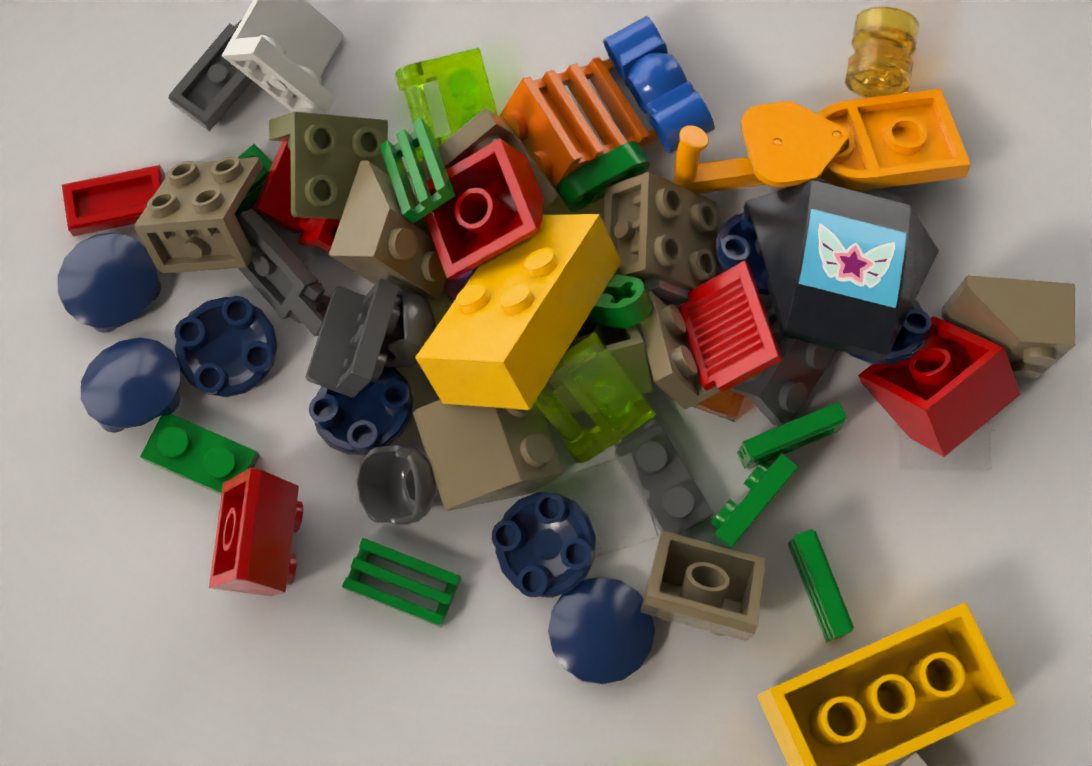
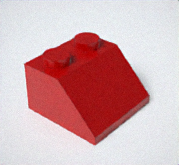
[414,139,544,280]
[858,316,1021,457]
[209,468,303,596]

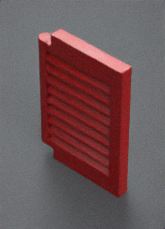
[678,260,783,393]

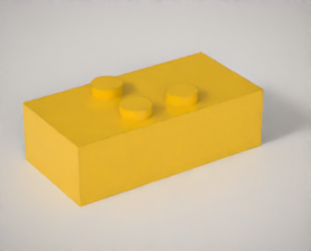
[415,214,622,410]
[756,602,1017,766]

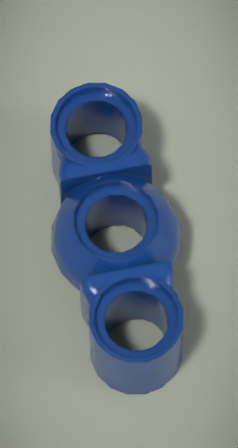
[603,16,715,153]

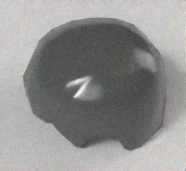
[380,290,436,368]
[357,445,437,525]

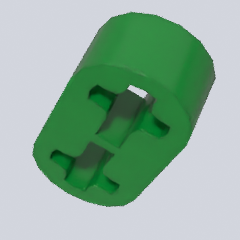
[556,141,650,211]
[585,274,652,328]

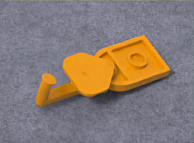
[673,88,971,194]

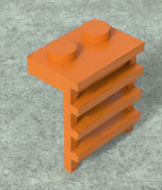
[500,57,659,195]

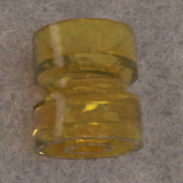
[845,7,919,98]

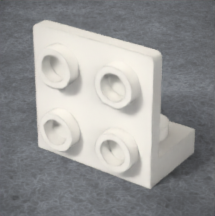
[222,0,343,114]

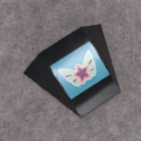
[743,180,939,361]

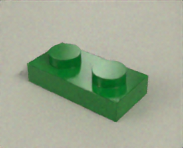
[140,414,260,495]
[709,453,798,549]

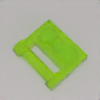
[395,48,498,162]
[534,332,656,463]

